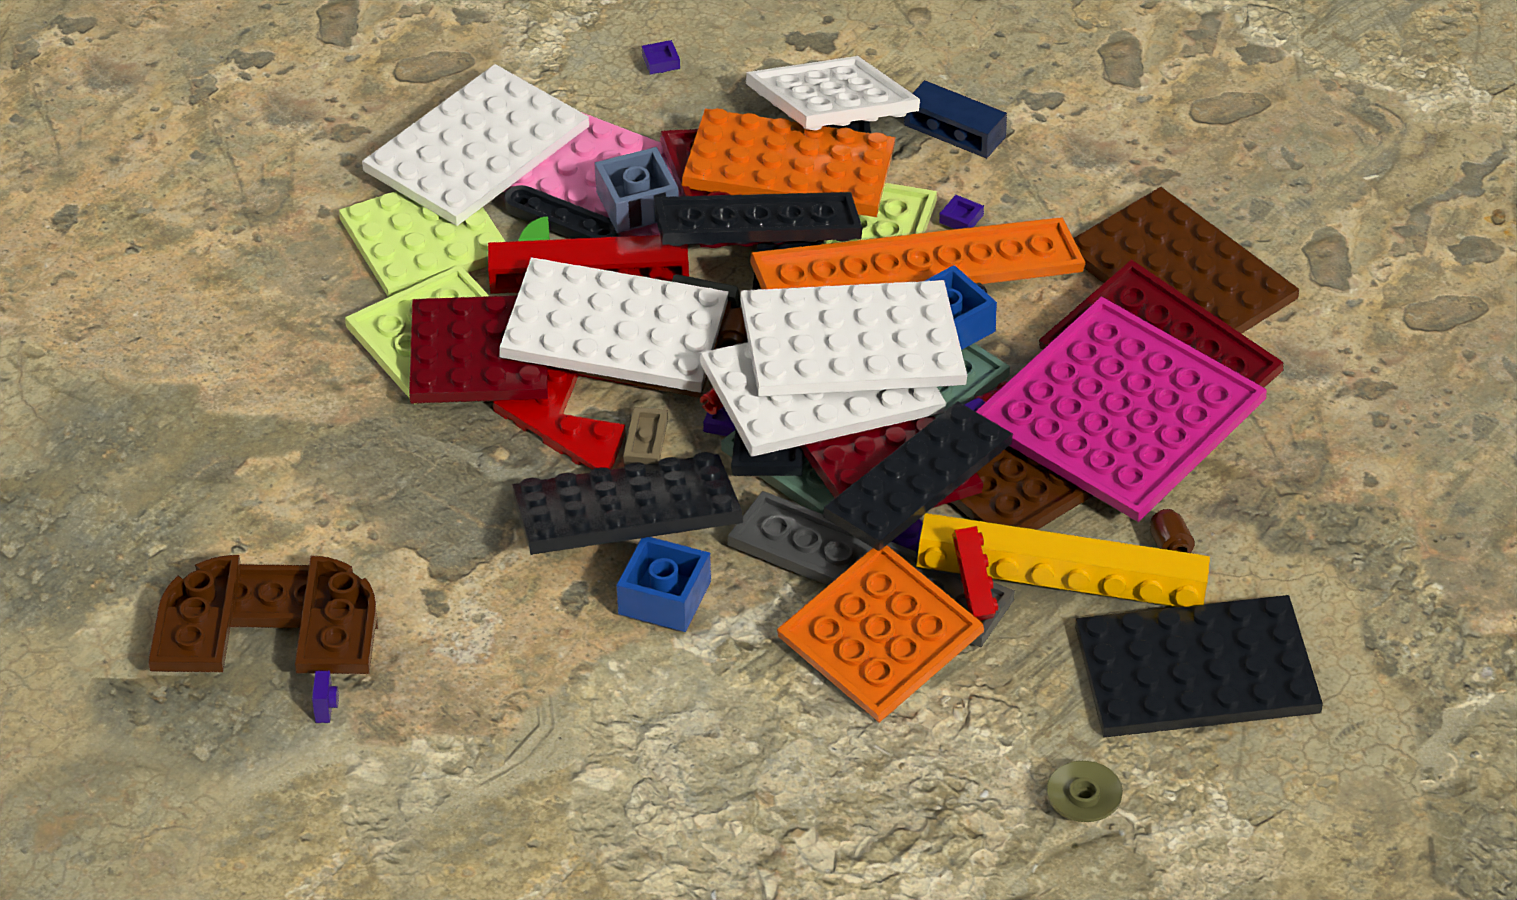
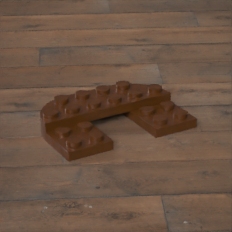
[148,555,378,674]

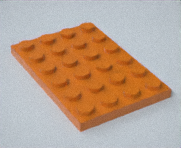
[682,108,896,217]

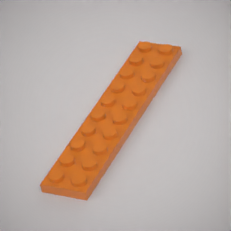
[750,217,1086,289]

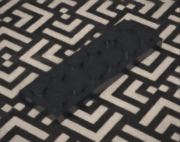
[653,192,863,246]
[823,401,1013,551]

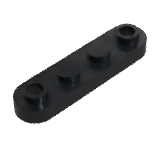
[504,185,620,239]

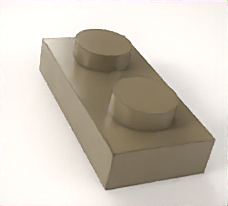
[623,407,668,466]

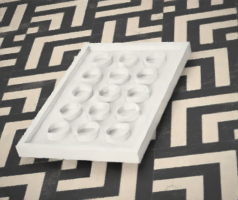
[362,64,589,226]
[499,257,728,393]
[740,280,967,396]
[700,342,946,457]

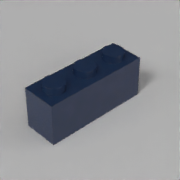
[904,80,1007,159]

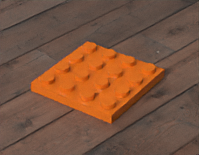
[777,545,984,723]

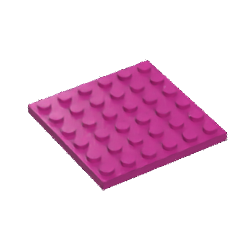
[976,296,1267,522]

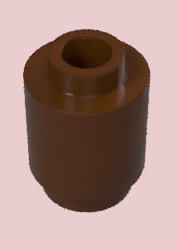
[718,308,747,348]
[1150,509,1195,553]

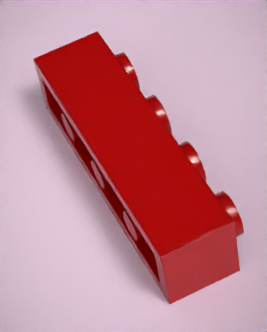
[952,526,998,621]

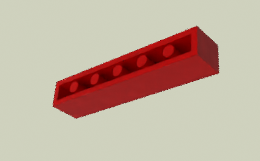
[488,235,689,294]

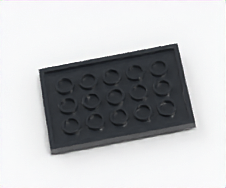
[512,452,743,555]
[1075,595,1323,738]

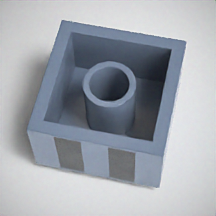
[594,147,679,233]

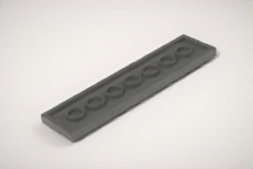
[728,491,1015,647]

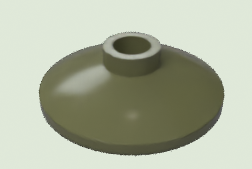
[1047,761,1123,822]

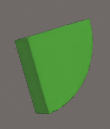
[518,217,550,241]

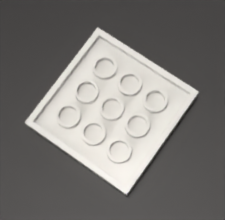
[746,56,920,130]

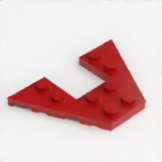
[493,366,642,470]

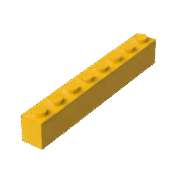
[916,513,1210,607]

